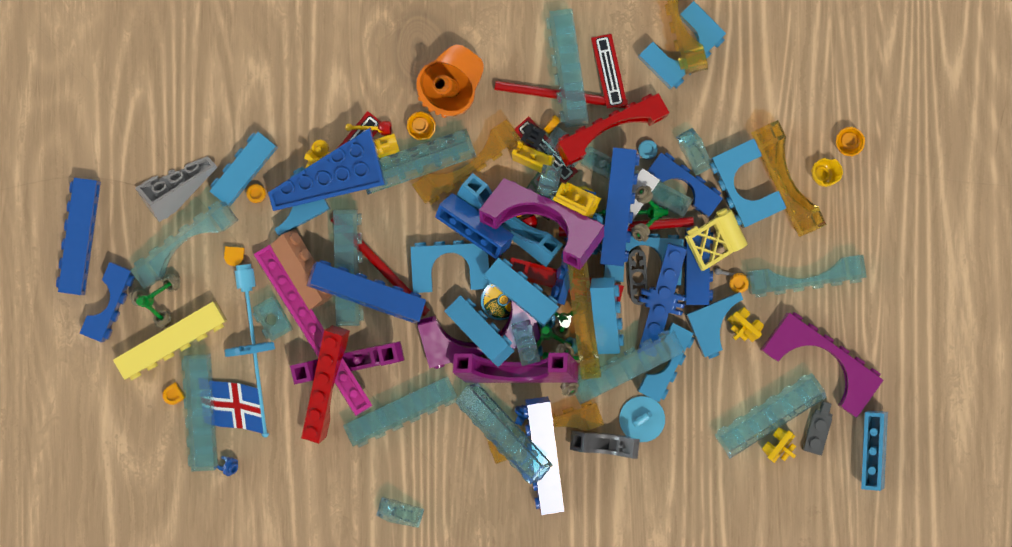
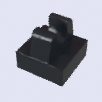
[521,123,546,149]

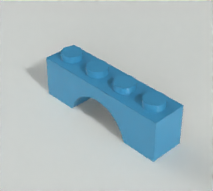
[637,323,695,402]

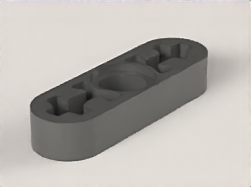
[628,250,648,305]

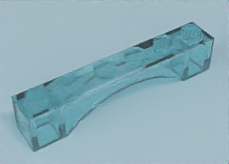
[130,201,238,289]
[747,255,867,298]

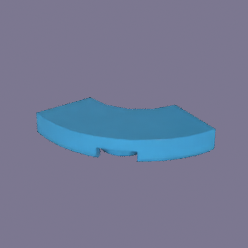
[224,342,275,357]

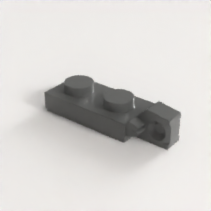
[802,401,833,456]

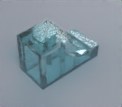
[676,128,711,175]
[376,497,424,528]

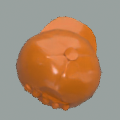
[416,44,484,118]

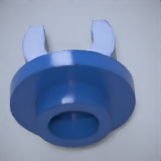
[515,405,527,426]
[217,456,238,476]

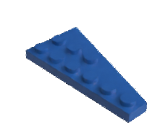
[268,127,386,211]

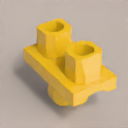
[374,134,400,159]
[304,139,329,168]
[727,307,764,342]
[762,427,797,463]

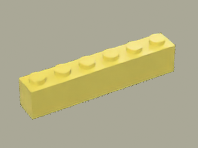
[113,301,227,381]

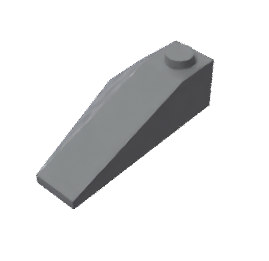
[135,156,217,222]

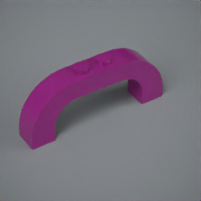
[290,341,405,385]

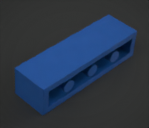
[435,193,514,260]
[684,228,713,305]

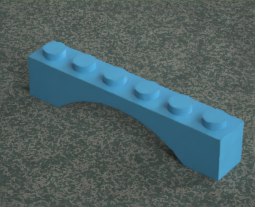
[456,173,563,267]

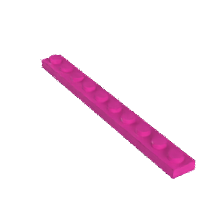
[254,245,372,416]

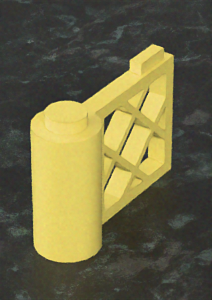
[685,208,748,271]

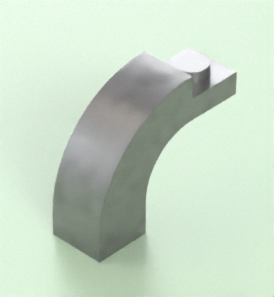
[570,431,640,459]

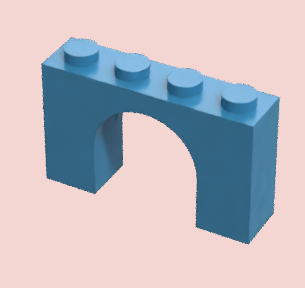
[638,1,726,89]
[709,139,786,228]
[603,233,684,286]
[411,240,489,293]

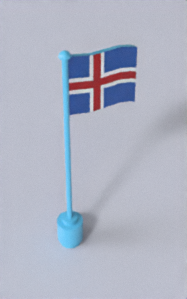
[199,264,269,438]

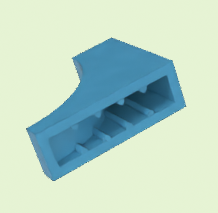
[275,167,331,236]
[685,292,743,359]

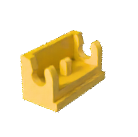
[511,141,555,176]
[553,182,601,218]

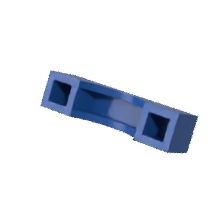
[647,153,723,218]
[80,262,135,342]

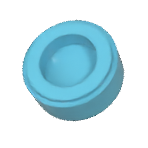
[638,140,658,159]

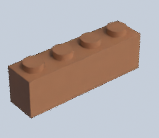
[270,229,334,310]

